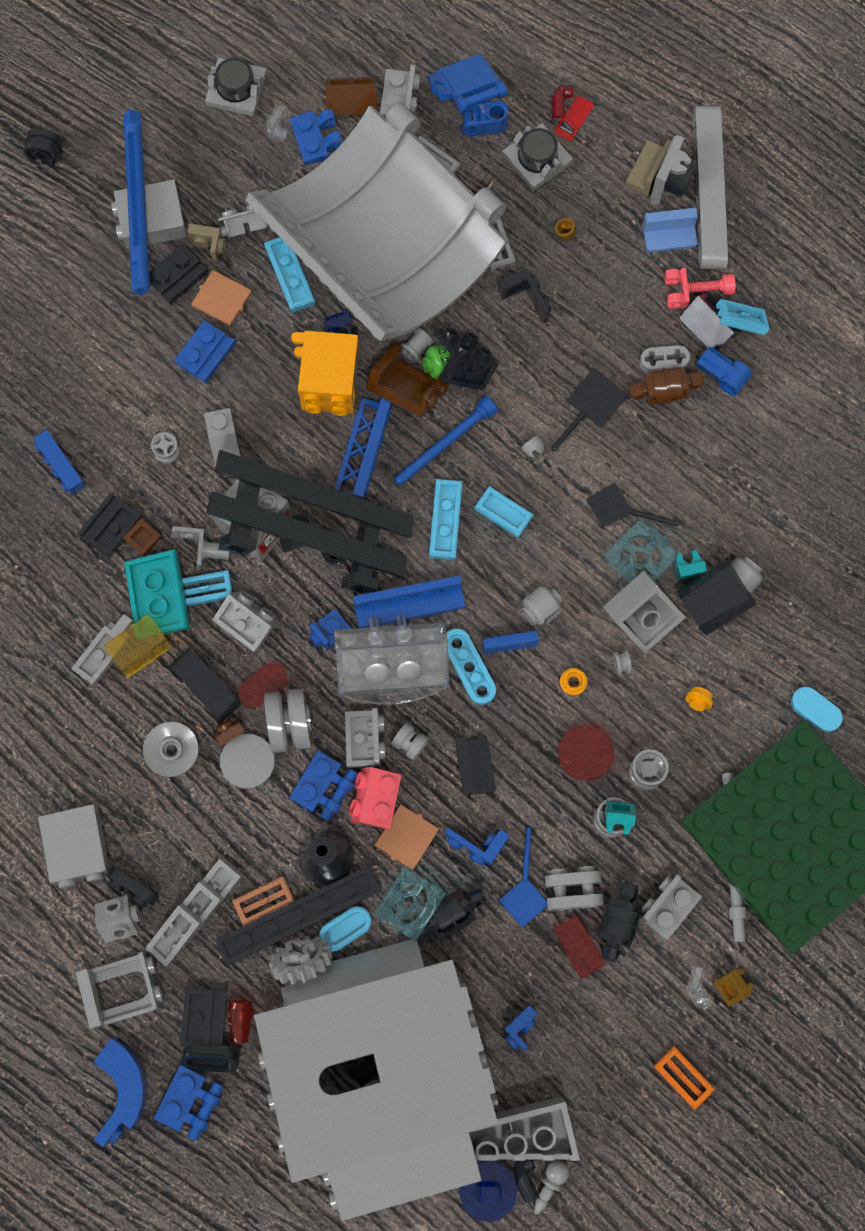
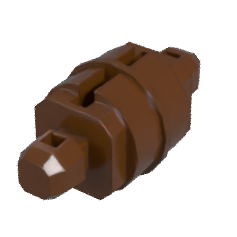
[629,366,704,405]

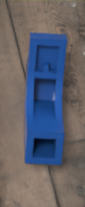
[94,1038,147,1147]

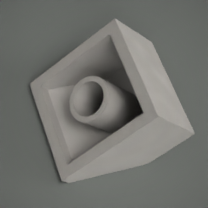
[603,571,686,653]

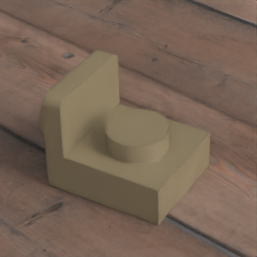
[187,223,226,262]

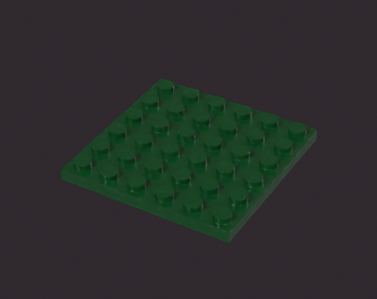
[680,720,865,955]

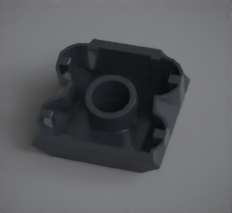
[678,559,756,635]

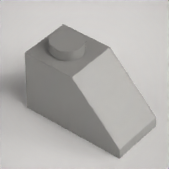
[204,408,241,466]

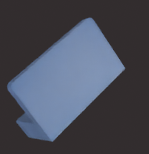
[642,208,698,253]

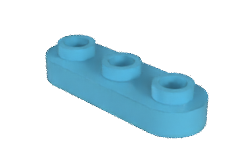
[443,629,496,705]

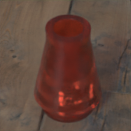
[226,1000,255,1044]

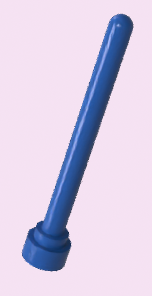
[394,395,499,485]

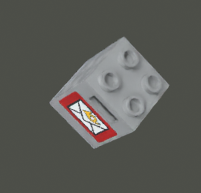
[212,480,293,562]

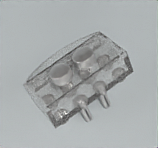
[334,614,449,705]

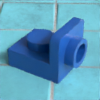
[308,609,352,651]
[503,1005,537,1051]

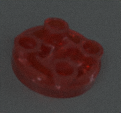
[558,725,614,781]

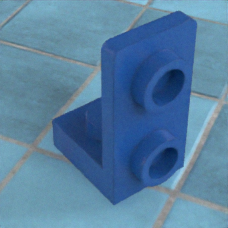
[444,827,510,866]

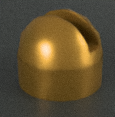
[555,218,577,241]

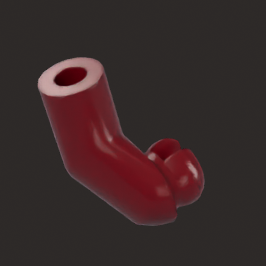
[552,84,574,118]

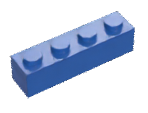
[33,430,85,495]

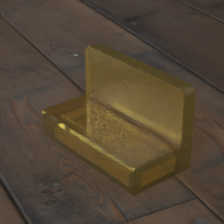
[104,615,172,679]

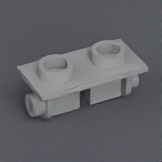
[218,205,268,238]

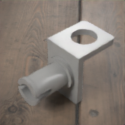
[171,526,229,570]

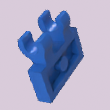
[290,109,342,166]

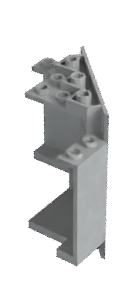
[254,938,498,1221]

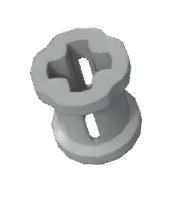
[400,328,433,363]

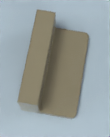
[625,139,672,196]

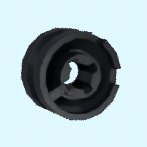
[23,129,63,165]

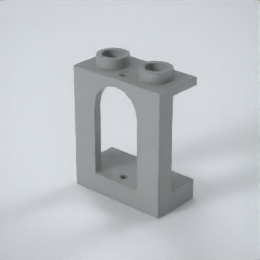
[76,952,163,1029]

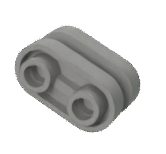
[545,866,604,911]

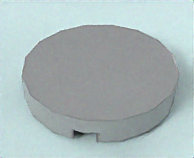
[220,734,275,789]

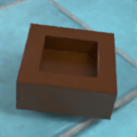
[123,519,162,557]
[213,719,244,747]

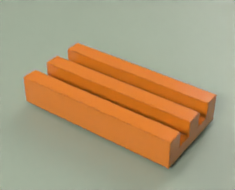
[653,1046,715,1110]

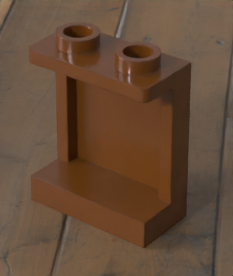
[366,343,449,417]

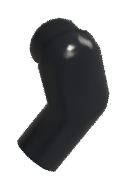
[515,1159,537,1203]

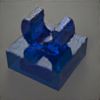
[321,310,353,335]

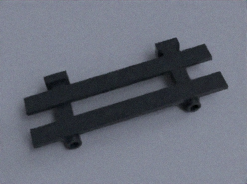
[206,450,414,594]

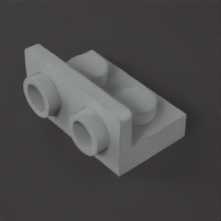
[380,64,420,119]
[212,591,280,652]
[640,874,702,941]

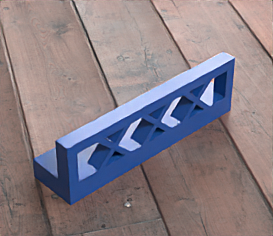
[334,397,392,500]
[353,576,465,630]

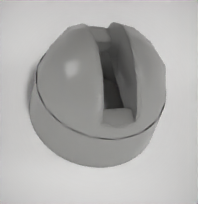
[521,435,544,458]

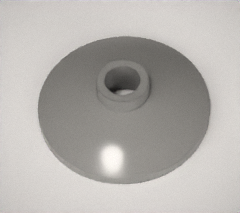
[143,722,199,777]

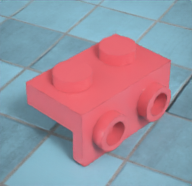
[349,767,401,830]

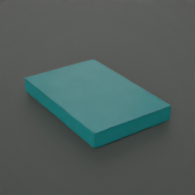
[124,549,190,641]

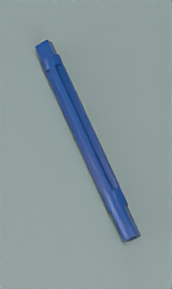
[123,109,150,295]

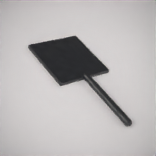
[552,368,628,451]

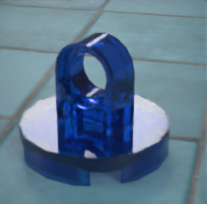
[459,1161,517,1222]

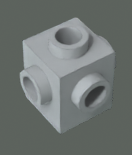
[95,895,141,943]

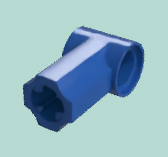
[696,346,752,396]

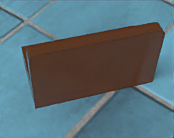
[325,77,377,116]

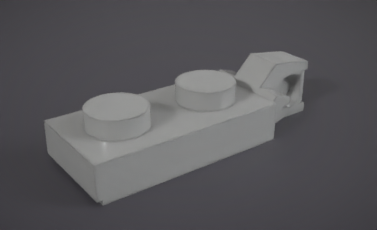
[72,614,134,686]

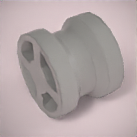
[151,432,180,464]

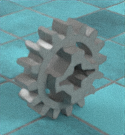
[269,936,332,985]

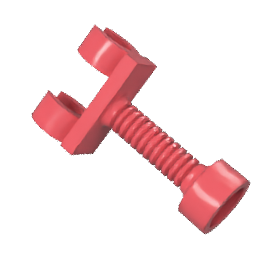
[664,268,735,309]

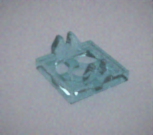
[603,519,678,583]
[373,868,446,942]

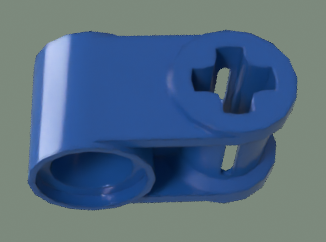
[461,100,508,137]

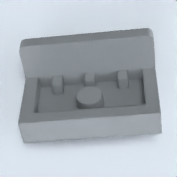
[345,708,385,768]

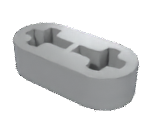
[639,345,690,373]

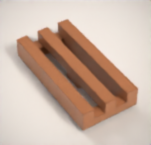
[232,876,295,926]

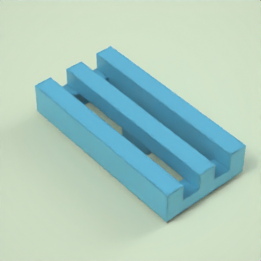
[716,299,770,335]
[182,570,233,607]

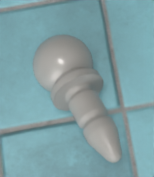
[534,1161,569,1215]

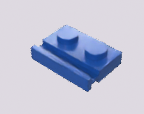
[174,320,236,384]

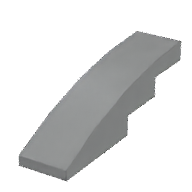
[145,857,244,967]

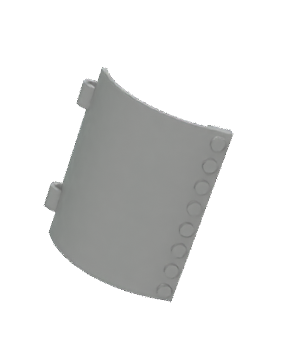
[245,102,508,342]

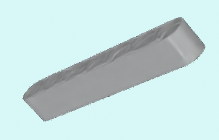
[693,106,728,269]

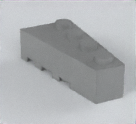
[469,1096,580,1161]

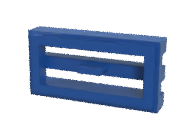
[482,631,539,655]

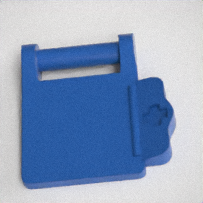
[428,54,508,114]

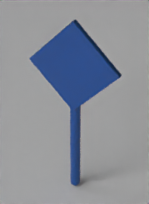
[499,827,547,928]

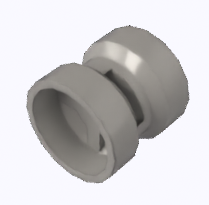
[391,723,429,761]

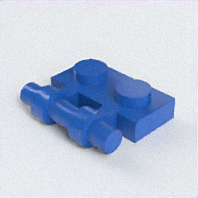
[289,751,358,822]
[153,1065,224,1141]

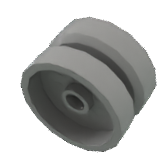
[264,688,312,754]

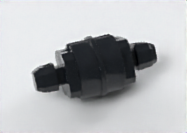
[597,882,643,962]
[413,889,487,942]

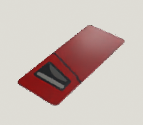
[554,96,594,141]

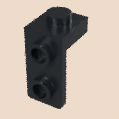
[498,268,552,324]

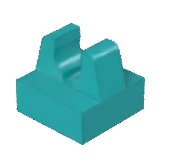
[674,550,707,581]
[605,801,636,835]

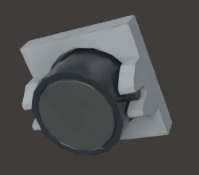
[205,57,267,116]
[502,123,573,191]
[650,135,697,206]

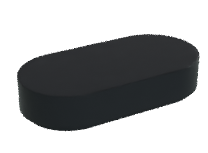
[181,1044,240,1073]

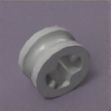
[613,649,632,676]

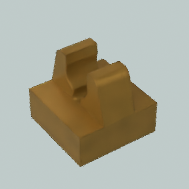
[713,968,753,1007]

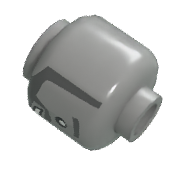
[521,586,562,627]

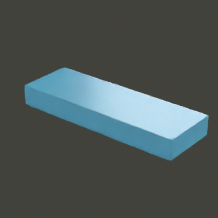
[264,237,316,313]
[429,479,463,560]

